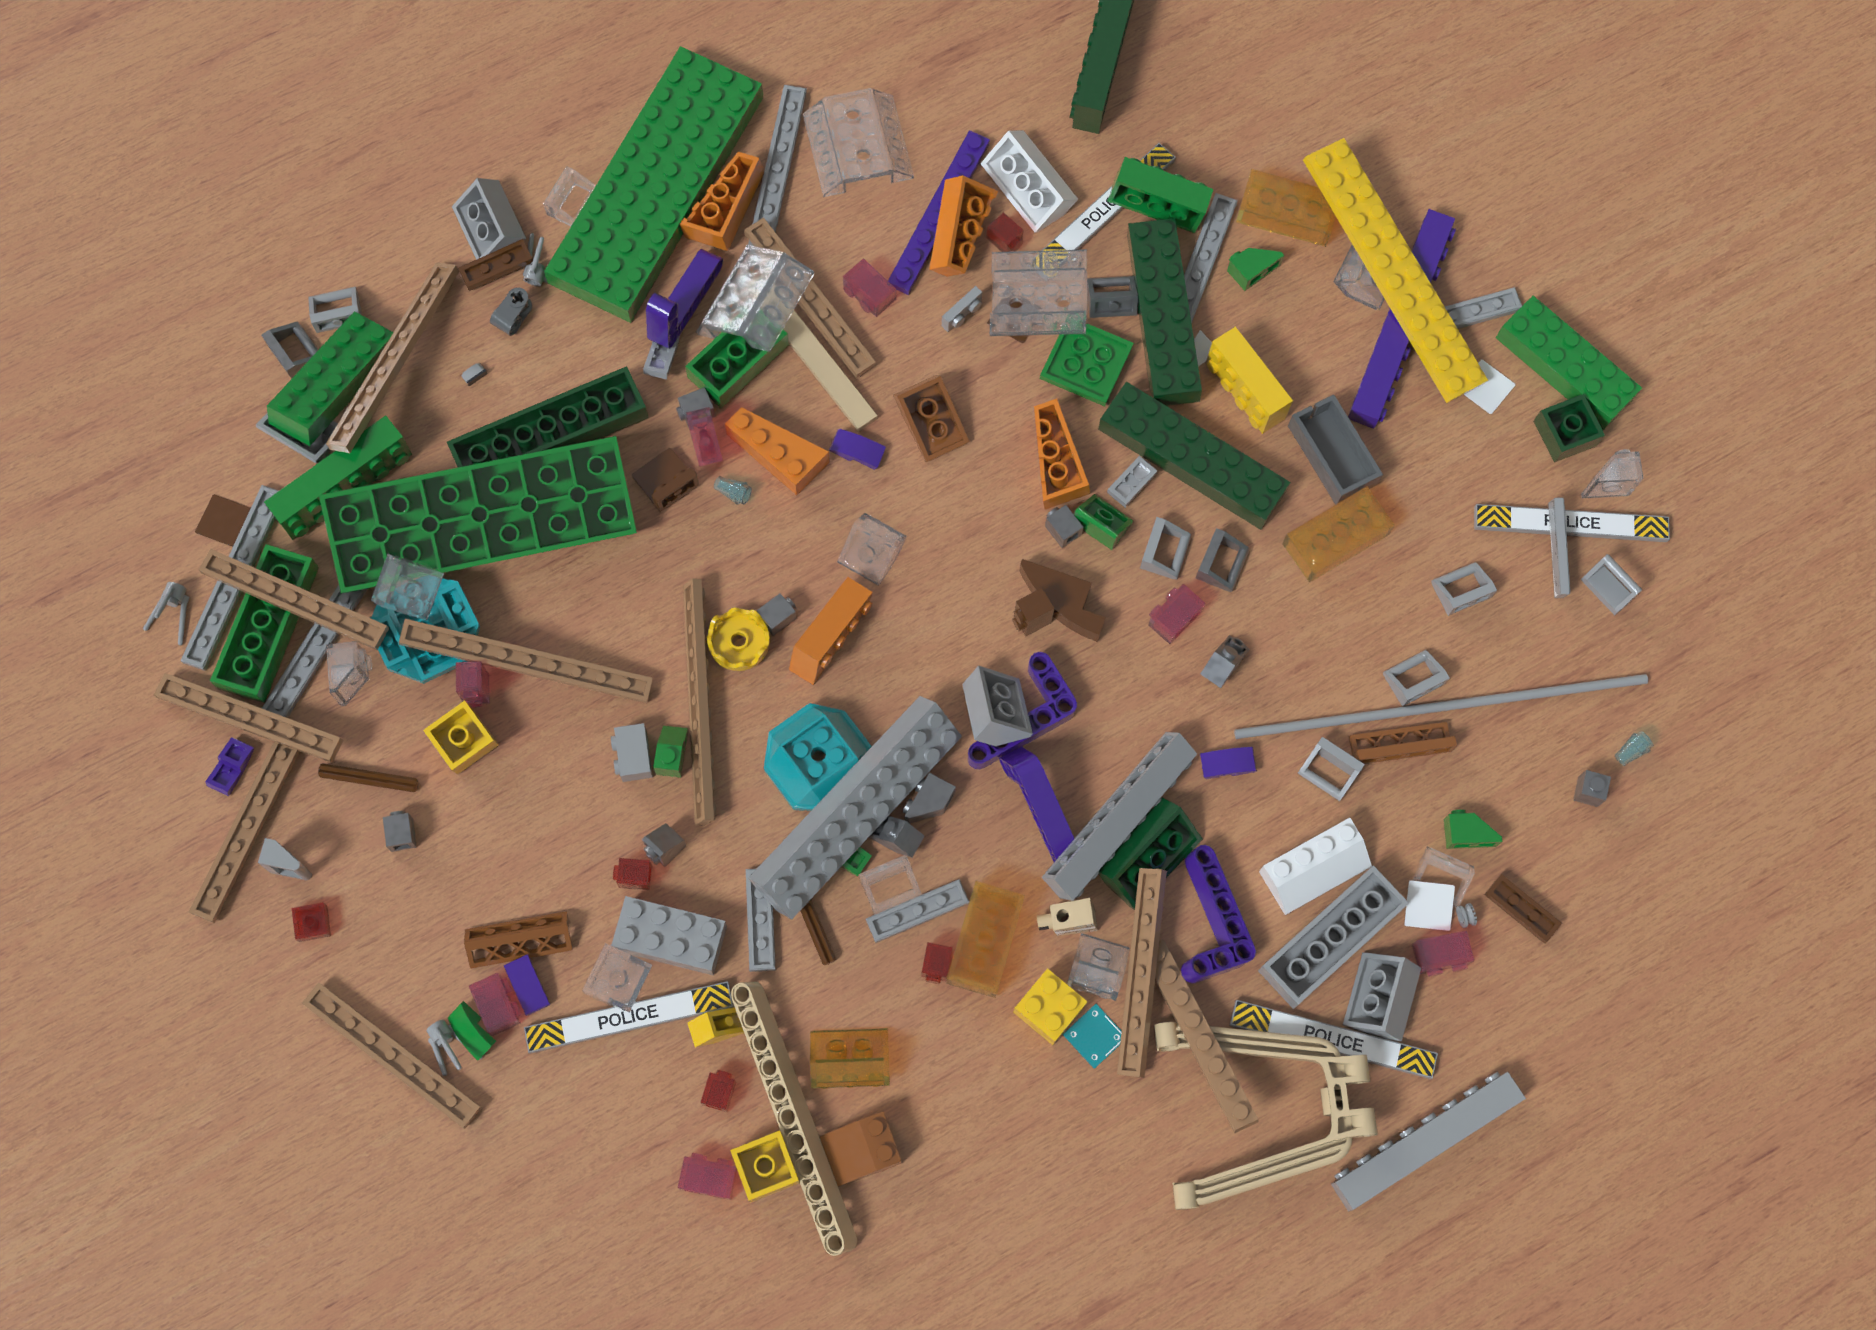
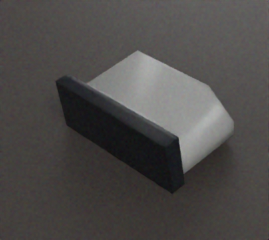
[461,363,488,386]

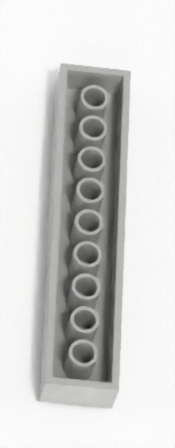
[748,696,962,920]

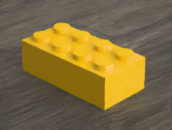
[1206,326,1293,434]

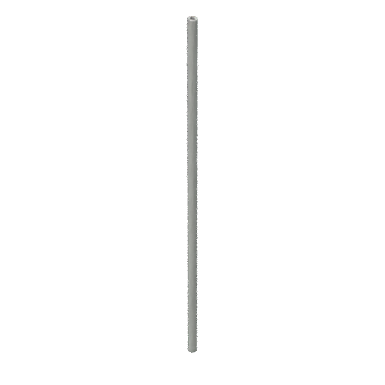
[1234,674,1648,739]

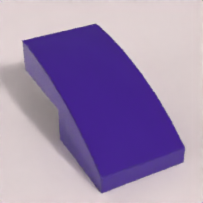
[829,429,886,470]
[205,737,254,796]
[1200,747,1257,779]
[504,954,550,1016]

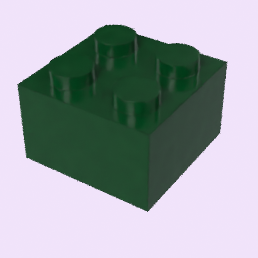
[1533,394,1605,463]

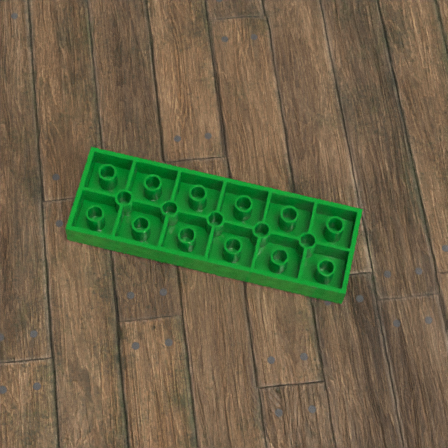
[544,46,764,323]
[319,436,637,593]

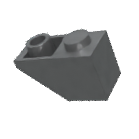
[1200,635,1250,688]
[903,773,956,824]
[868,816,924,858]
[642,823,686,867]

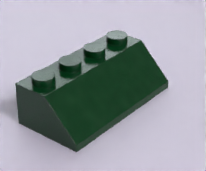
[1098,797,1203,910]

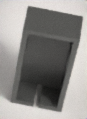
[1288,395,1383,506]

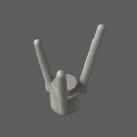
[523,233,548,286]
[143,582,190,645]
[426,1019,483,1076]

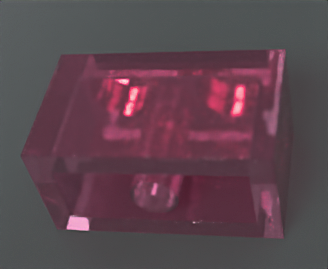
[843,258,897,317]
[686,407,723,467]
[1148,584,1206,644]
[456,661,490,708]
[1412,931,1475,977]
[469,973,522,1036]
[677,1153,738,1200]

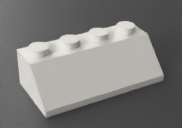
[981,130,1078,233]
[1259,818,1372,915]

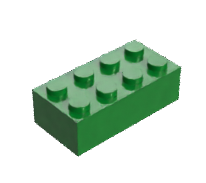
[1107,157,1214,233]
[685,303,789,408]

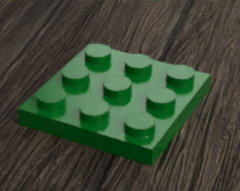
[1039,315,1134,407]

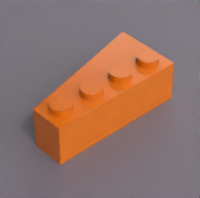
[680,152,764,251]
[929,175,998,277]
[1034,398,1090,510]
[725,407,830,495]
[789,577,873,685]

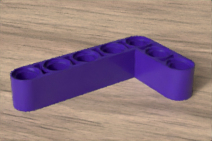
[646,249,723,349]
[967,652,1077,769]
[999,747,1074,862]
[1181,845,1256,983]

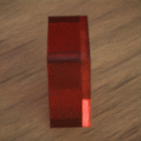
[292,902,331,942]

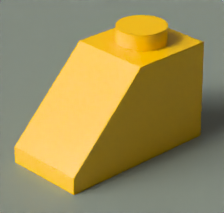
[687,1007,744,1047]

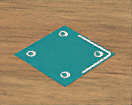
[1062,1004,1122,1069]

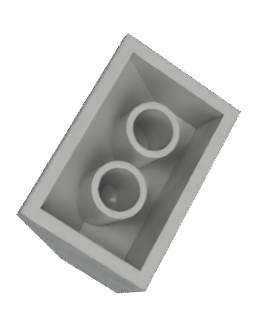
[452,178,526,259]
[256,413,338,464]
[962,665,1033,746]
[1343,952,1421,1041]

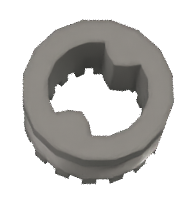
[1456,903,1477,928]

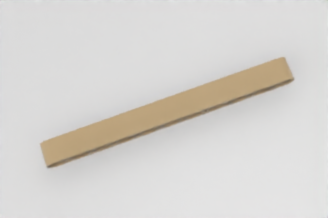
[731,982,857,1256]

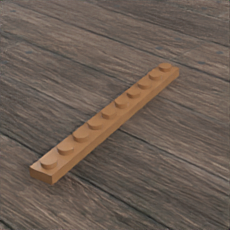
[326,263,460,453]
[683,578,716,826]
[399,619,653,703]

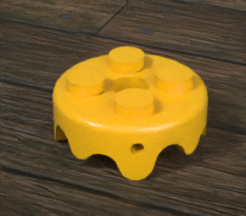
[707,608,770,671]

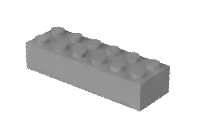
[1258,865,1409,1009]

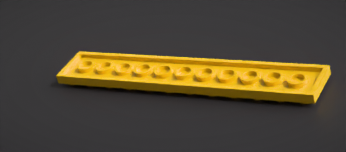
[1303,138,1488,403]

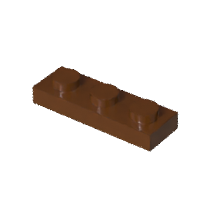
[458,239,533,291]
[1484,874,1562,944]

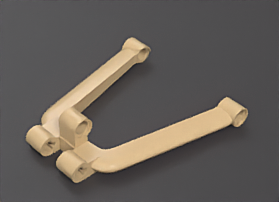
[1154,1022,1378,1210]

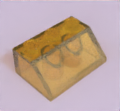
[810,1028,890,1089]

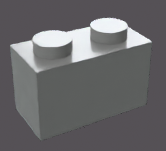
[611,723,653,782]

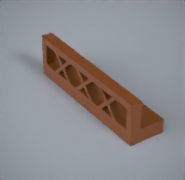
[1349,722,1457,764]
[464,911,573,969]

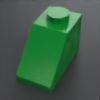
[1227,248,1284,291]
[653,725,688,778]
[1443,810,1503,849]

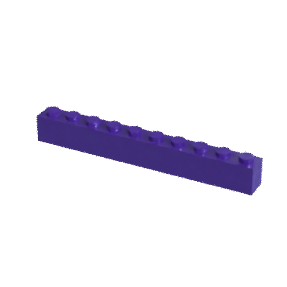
[1348,209,1456,429]

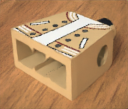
[1037,898,1098,936]

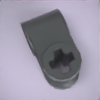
[490,287,532,336]

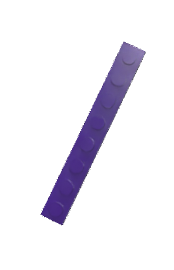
[887,130,990,295]

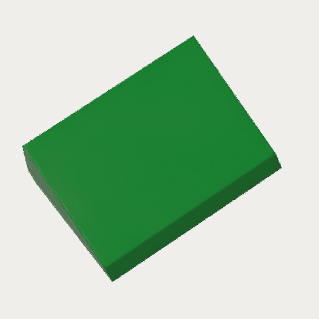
[1074,494,1134,550]

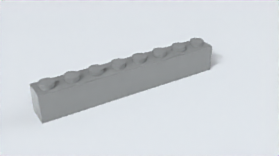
[1042,732,1197,901]
[1331,1071,1526,1212]

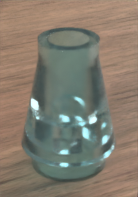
[714,476,752,505]
[1615,731,1654,766]

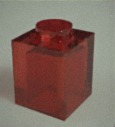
[986,212,1024,256]
[613,858,652,890]
[921,942,953,984]
[700,1070,736,1113]

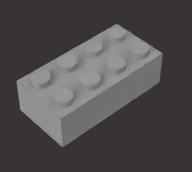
[611,896,727,976]

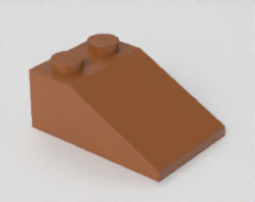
[893,375,970,462]
[819,1111,901,1187]

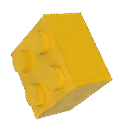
[423,700,499,775]
[1013,968,1088,1045]
[730,1131,800,1203]

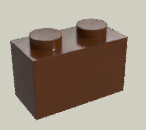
[1012,588,1054,637]

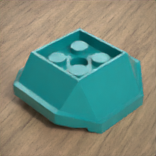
[370,575,480,684]
[764,703,872,811]

